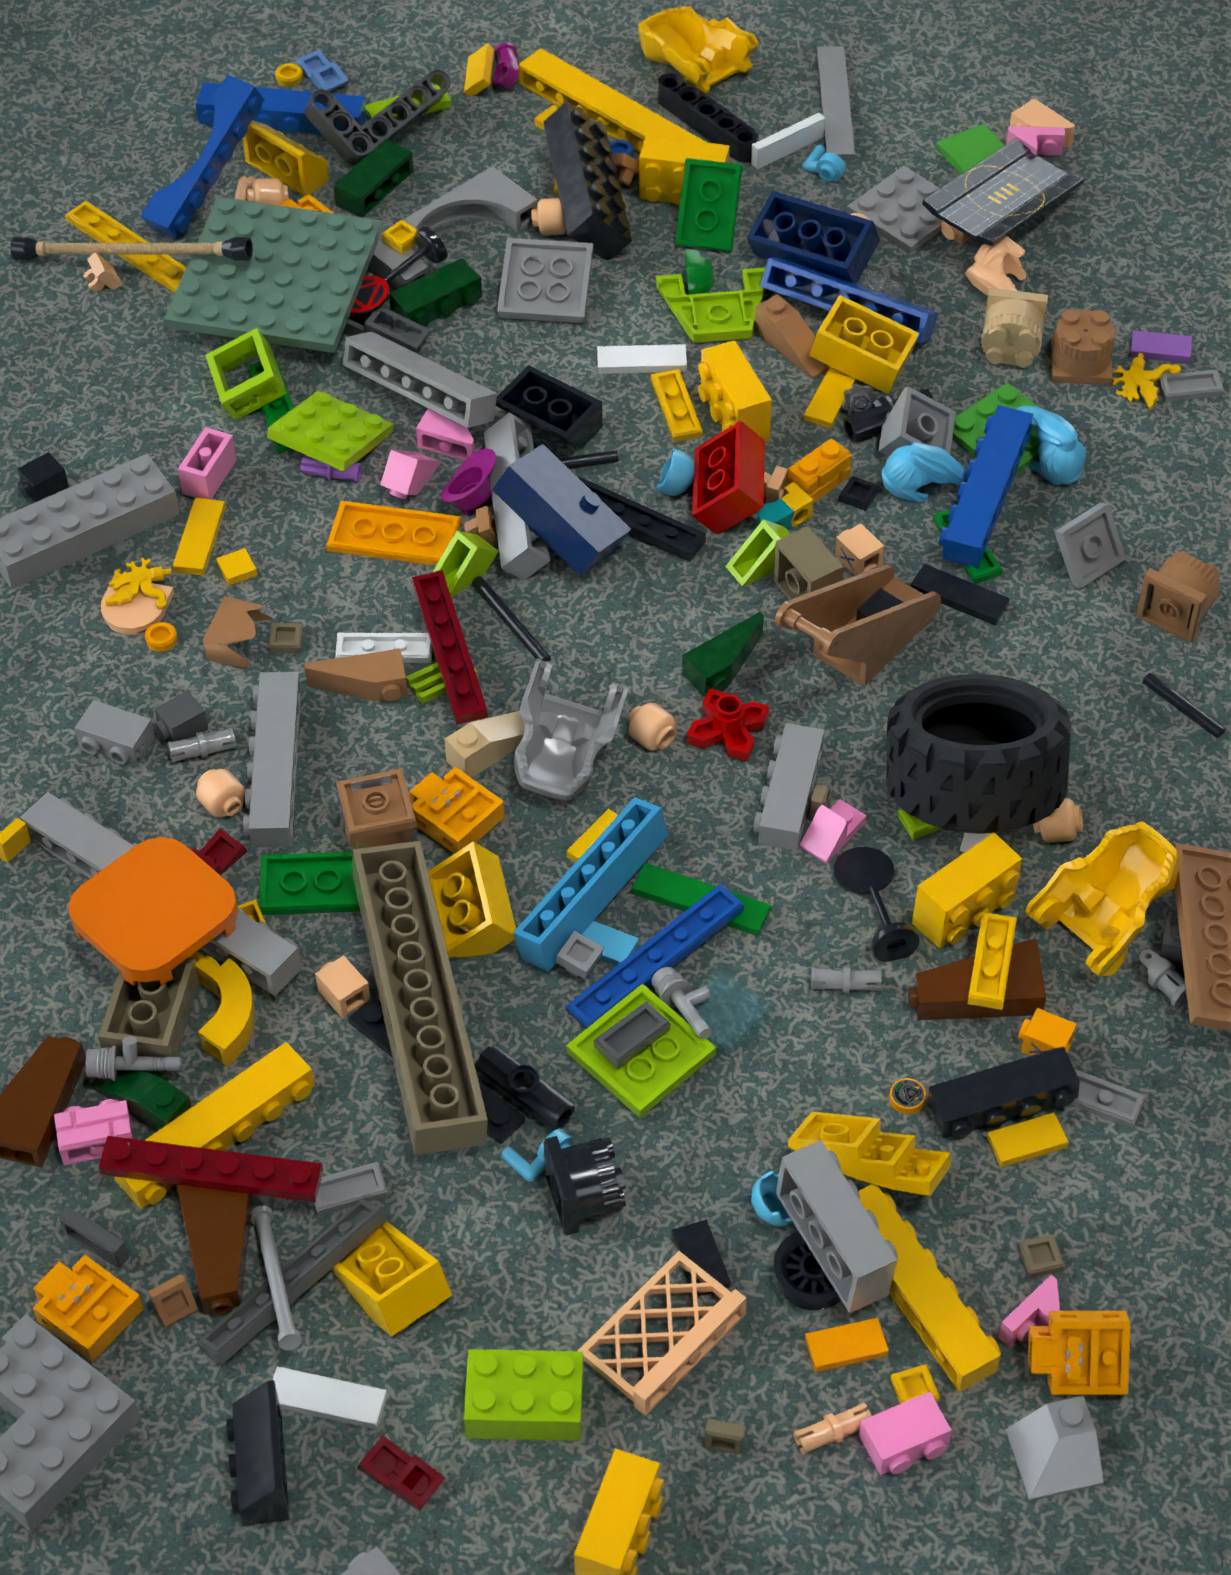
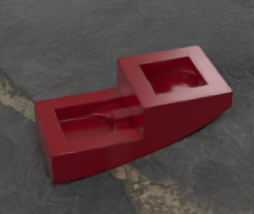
[191,828,247,876]
[357,1435,445,1510]

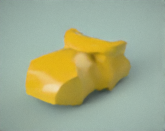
[638,6,759,94]
[1025,822,1180,976]

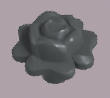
[842,384,877,416]

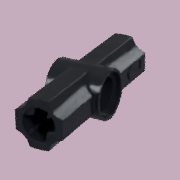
[843,389,933,442]
[474,1045,575,1131]

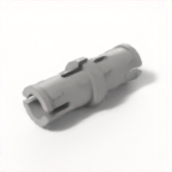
[167,728,237,763]
[811,965,882,994]

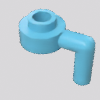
[802,145,846,182]
[500,1128,573,1182]

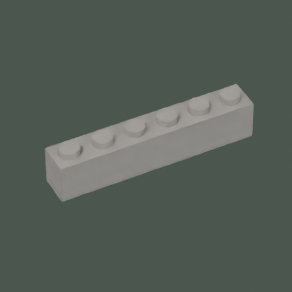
[343,332,497,428]
[484,413,550,579]
[243,672,301,847]

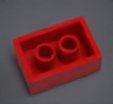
[692,420,765,534]

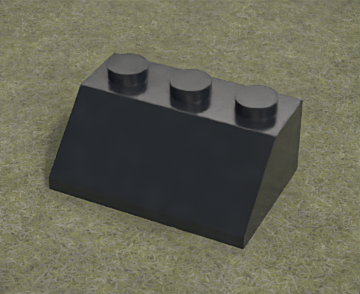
[496,365,603,445]
[226,1380,290,1526]

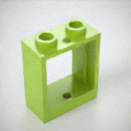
[205,328,287,419]

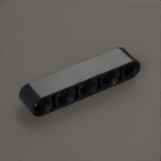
[658,73,758,163]

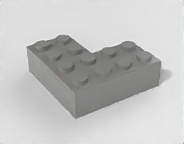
[0,1314,141,1532]

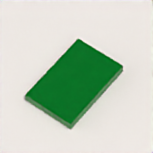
[675,158,743,252]
[259,852,360,915]

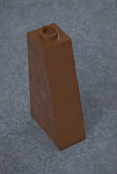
[908,939,1046,1021]
[0,1036,86,1167]
[177,1185,253,1316]

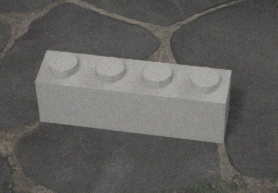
[753,723,824,851]

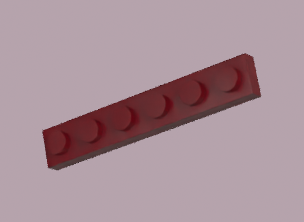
[412,570,488,725]
[98,1136,323,1203]

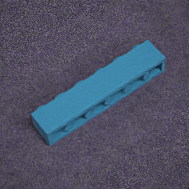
[513,797,669,972]

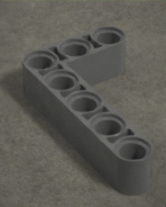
[305,69,451,165]

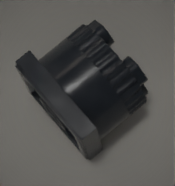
[543,1136,626,1236]

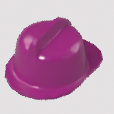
[440,449,497,516]

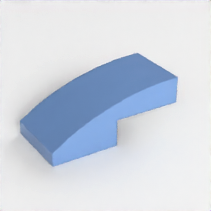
[296,49,349,92]

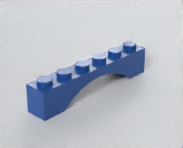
[141,75,264,240]

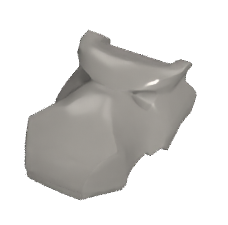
[514,658,629,801]

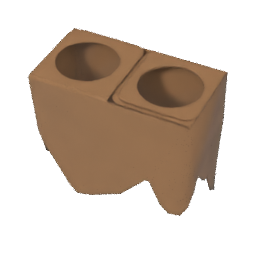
[202,596,273,669]

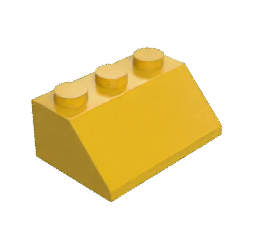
[243,120,329,197]
[428,841,516,958]

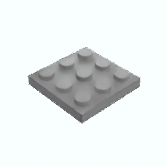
[847,166,942,253]
[497,238,594,323]

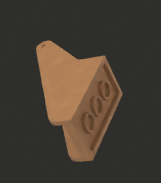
[774,564,941,686]

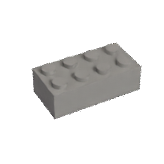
[776,1140,898,1313]

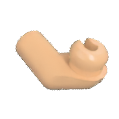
[234,176,256,201]

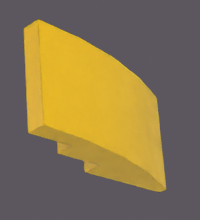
[788,1111,951,1196]

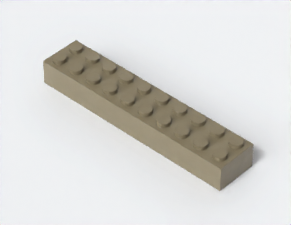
[352,841,488,1155]

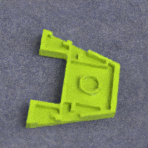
[656,267,766,343]

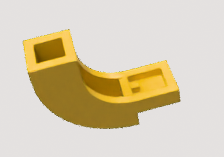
[188,951,255,1067]

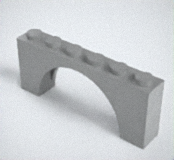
[368,166,537,290]

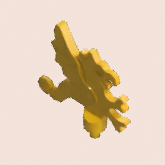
[1112,353,1181,410]
[105,558,172,609]

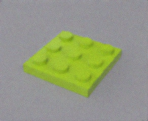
[267,391,394,472]
[566,984,716,1118]

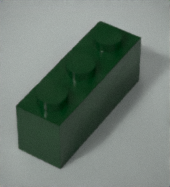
[334,139,414,218]
[389,258,483,327]

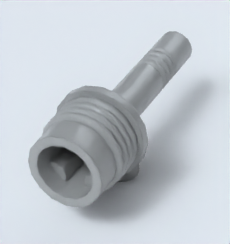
[651,967,712,1040]
[86,1036,181,1081]

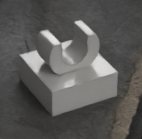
[556,931,604,979]

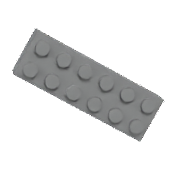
[0,454,180,590]

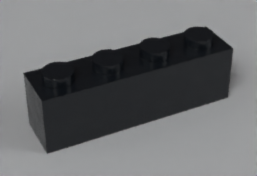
[928,1046,1080,1139]

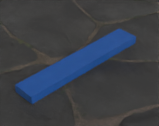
[566,883,744,1029]

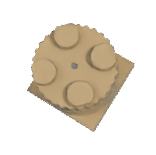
[981,288,1048,368]

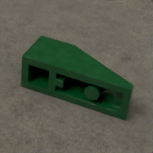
[682,612,764,697]
[91,1070,192,1132]

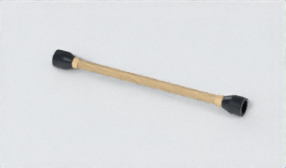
[10,237,253,261]

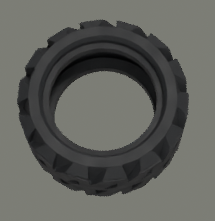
[886,674,1071,834]

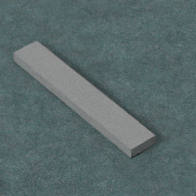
[817,46,855,161]

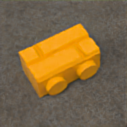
[786,439,852,503]

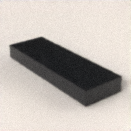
[910,564,1010,626]

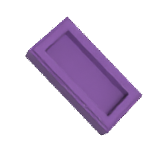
[1130,330,1192,363]

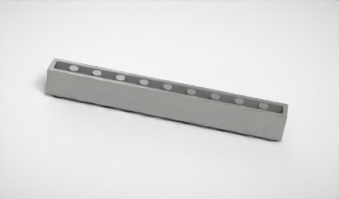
[19,792,302,996]

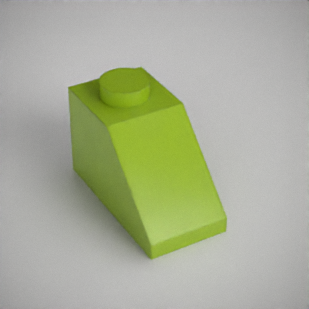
[725,519,791,587]
[433,531,499,598]

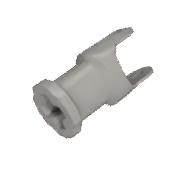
[1139,949,1187,1008]

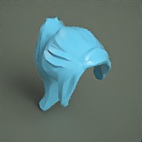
[1017,405,1086,485]
[882,442,968,502]

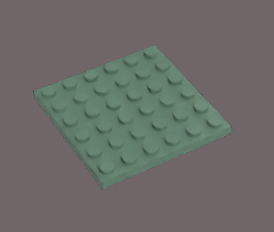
[164,197,383,353]

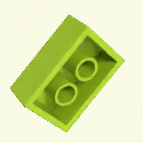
[464,1349,584,1441]

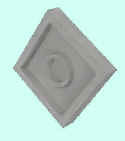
[1055,503,1126,589]

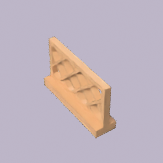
[578,1251,747,1416]

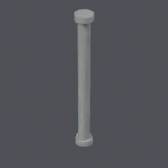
[250,1206,301,1350]

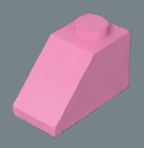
[416,408,475,461]
[380,450,441,499]

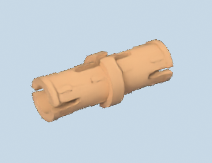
[793,1403,872,1455]

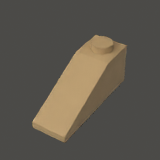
[444,711,524,778]

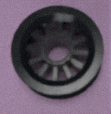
[773,1231,841,1311]

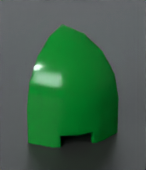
[685,249,714,295]

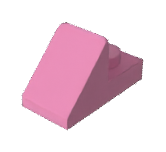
[1006,126,1065,156]
[799,799,867,864]
[998,1275,1060,1348]

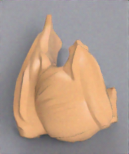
[965,236,1026,296]

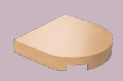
[101,578,174,635]

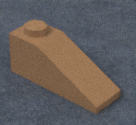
[754,294,830,379]
[304,649,408,702]

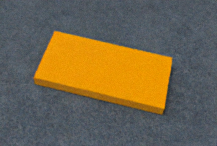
[326,501,461,566]

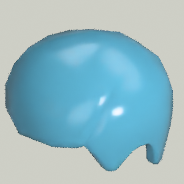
[657,449,695,496]
[751,1171,793,1227]

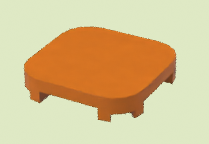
[68,837,238,985]

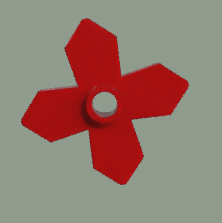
[687,689,770,762]

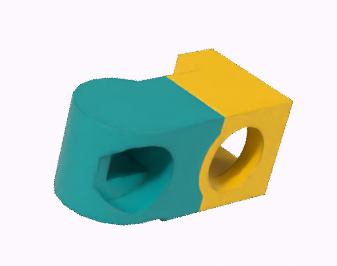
[757,482,813,531]

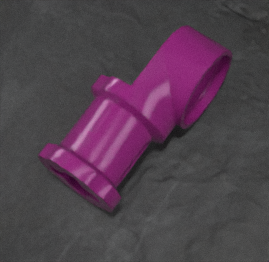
[493,42,520,89]

